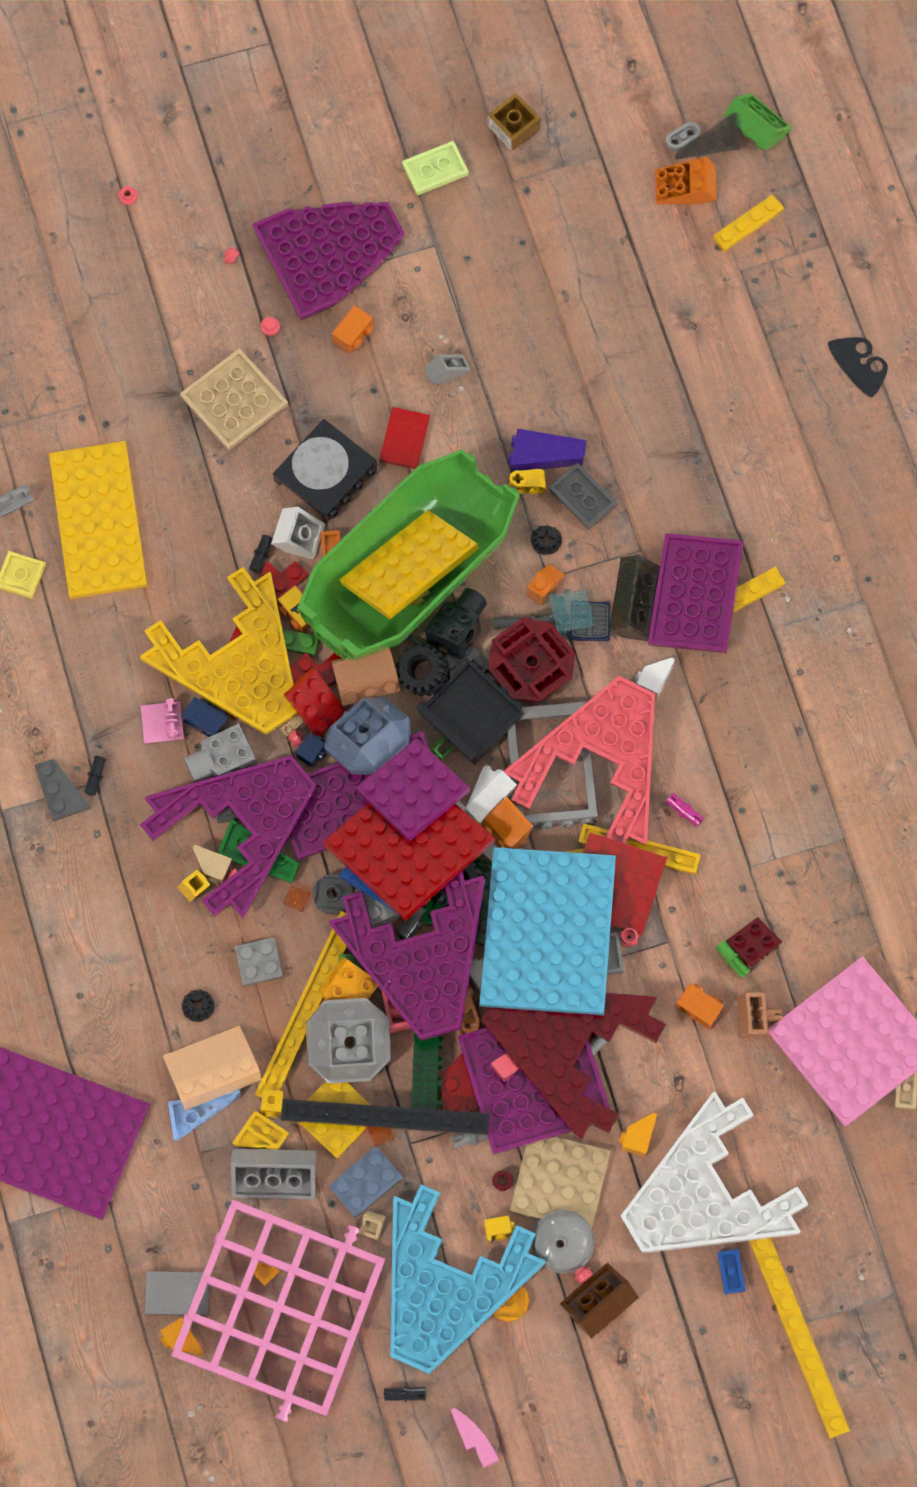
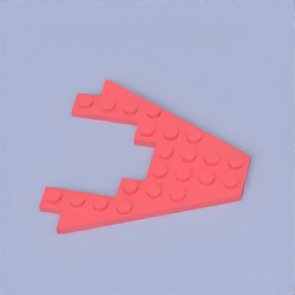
[504,676,655,845]

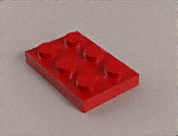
[283,668,346,736]

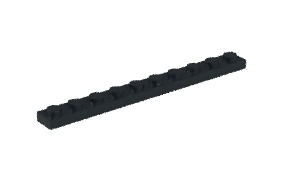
[281,1099,490,1136]

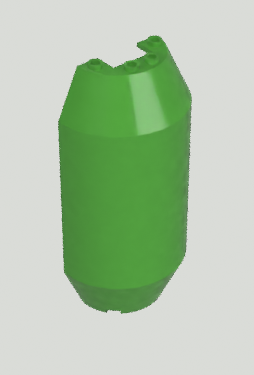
[298,449,520,661]

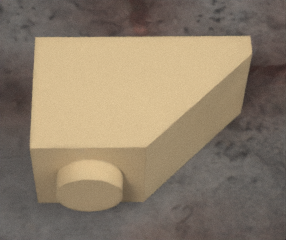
[193,845,233,886]

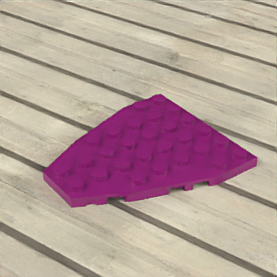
[252,202,405,321]

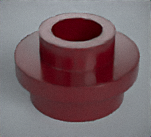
[492,1170,513,1191]

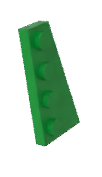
[217,818,300,884]

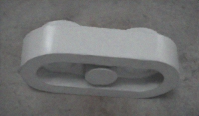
[666,122,701,152]

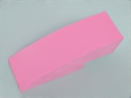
[450,1408,499,1468]

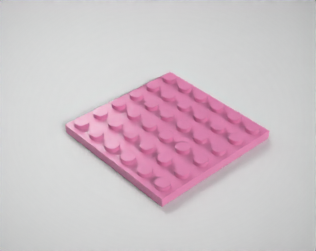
[768,956,917,1127]

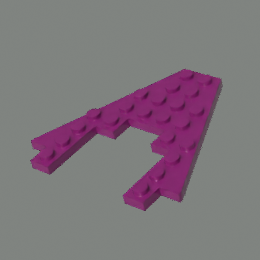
[140,755,317,919]

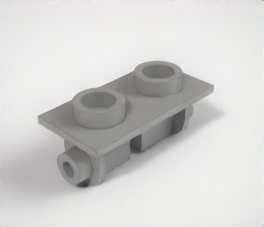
[0,484,34,518]

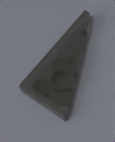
[674,113,741,160]

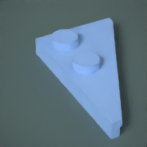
[168,1089,241,1142]

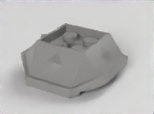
[306,998,391,1084]

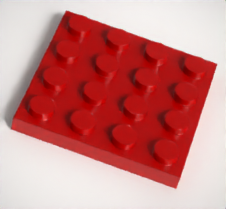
[583,832,667,935]

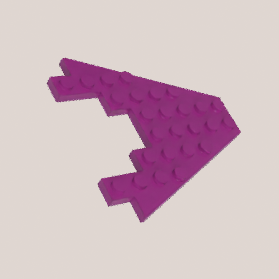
[329,871,485,1041]

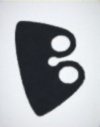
[828,337,888,397]

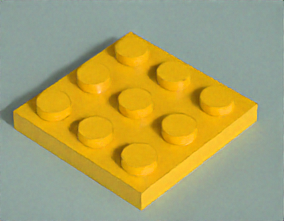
[298,1082,370,1159]

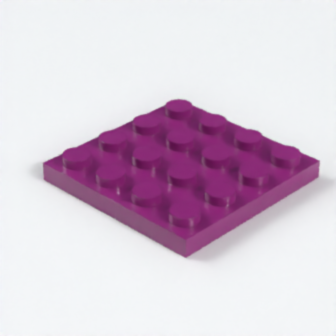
[356,738,470,842]

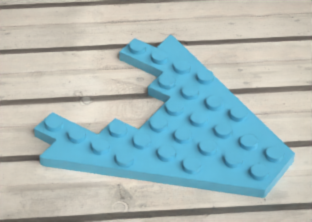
[390,1185,546,1374]

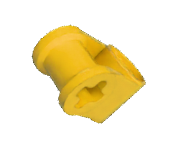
[508,469,546,494]

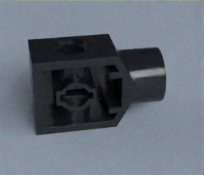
[424,588,487,659]

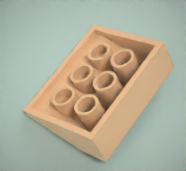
[163,1026,262,1111]

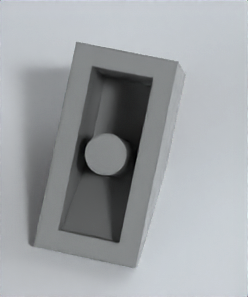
[424,354,471,384]

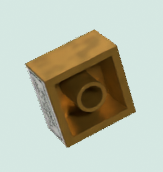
[487,93,541,151]

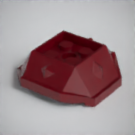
[488,617,575,703]

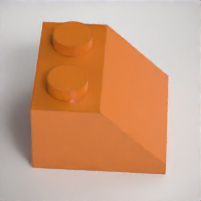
[482,797,533,849]

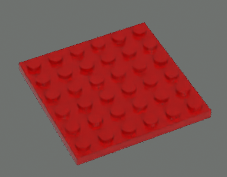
[322,803,495,921]

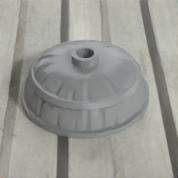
[532,1210,595,1274]

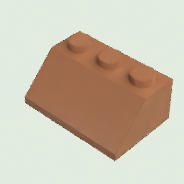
[331,648,400,706]

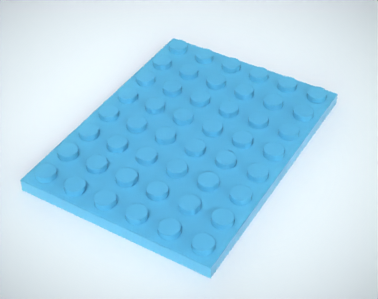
[480,847,616,1015]

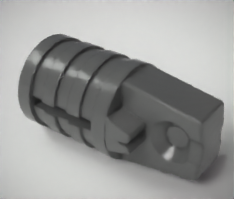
[394,907,426,940]

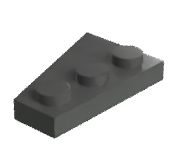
[35,759,91,821]

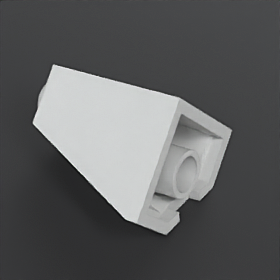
[465,766,517,826]

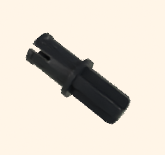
[249,534,273,573]
[84,756,106,796]
[384,1385,426,1403]

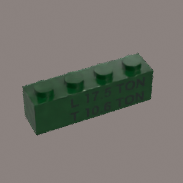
[412,1032,443,1110]

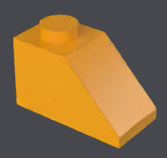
[619,1113,657,1157]
[160,1317,206,1357]

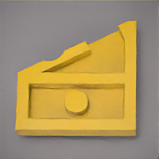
[232,1110,289,1150]

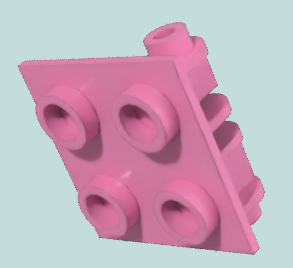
[141,698,184,744]

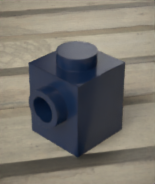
[295,733,327,768]

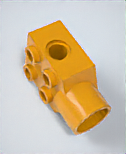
[318,957,378,1008]

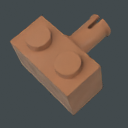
[737,993,783,1038]

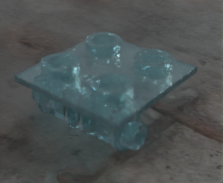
[548,590,595,635]

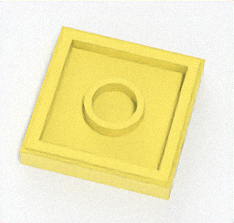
[0,551,46,599]

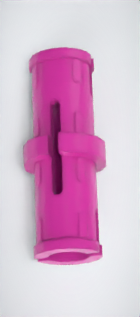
[665,793,704,828]

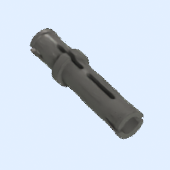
[493,613,553,630]

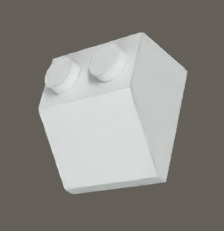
[271,507,325,559]

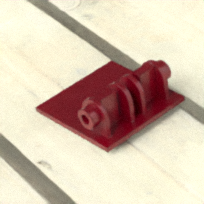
[726,917,782,968]

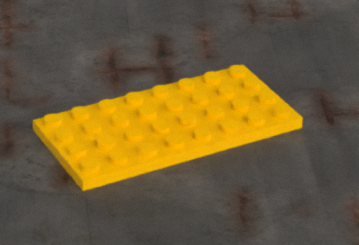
[49,441,148,599]

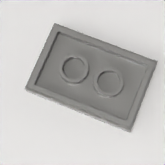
[145,1271,210,1316]

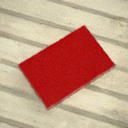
[379,407,430,469]

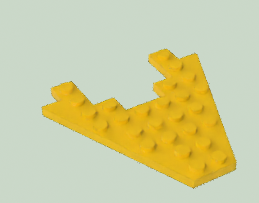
[140,567,298,735]

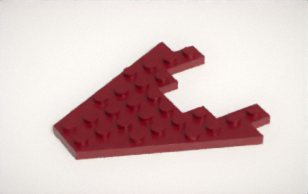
[481,993,666,1141]

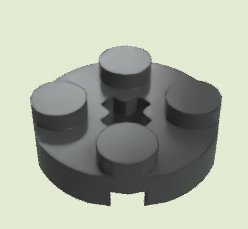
[312,874,353,915]

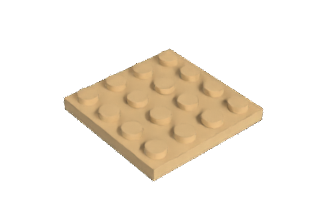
[180,348,288,451]
[510,1137,611,1228]

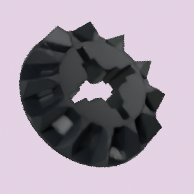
[531,524,562,555]
[182,989,215,1022]

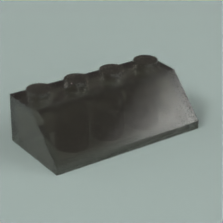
[609,554,660,642]

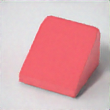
[491,1053,520,1082]

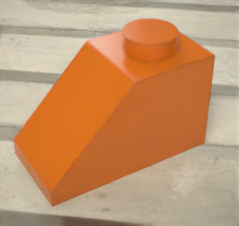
[527,564,565,606]

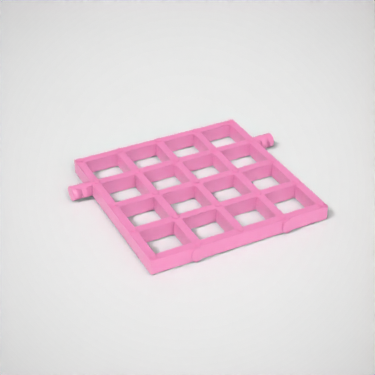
[171,1200,385,1422]

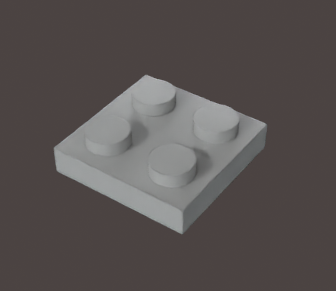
[234,937,283,987]

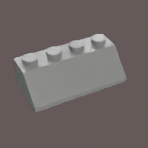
[231,1149,316,1199]

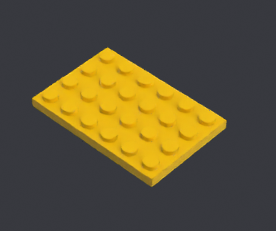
[340,510,479,619]

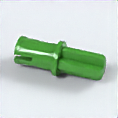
[715,940,750,978]

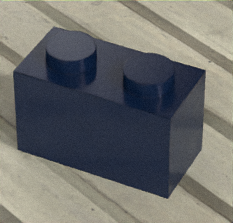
[181,697,229,737]

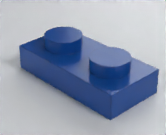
[717,1249,746,1295]

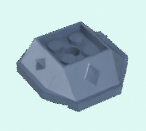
[324,695,411,775]

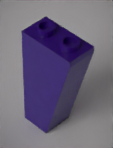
[507,429,586,472]

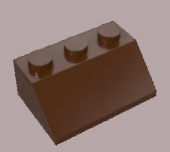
[560,1263,639,1339]

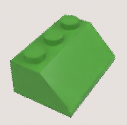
[724,93,793,150]

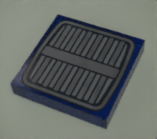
[570,601,610,642]

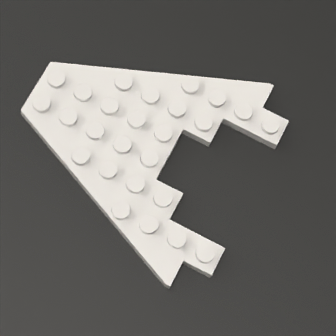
[621,1092,808,1253]

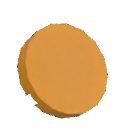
[493,1286,529,1322]

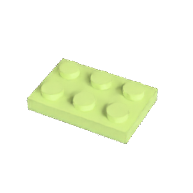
[402,141,469,196]

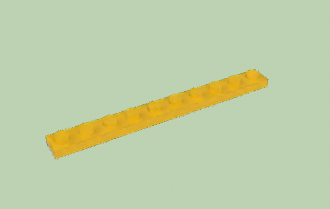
[255,911,347,1099]
[749,1238,850,1439]

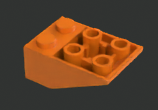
[655,157,717,204]

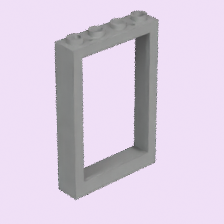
[507,702,598,830]

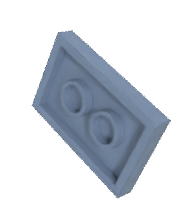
[328,1146,403,1219]

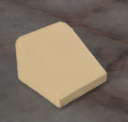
[359,1210,386,1240]

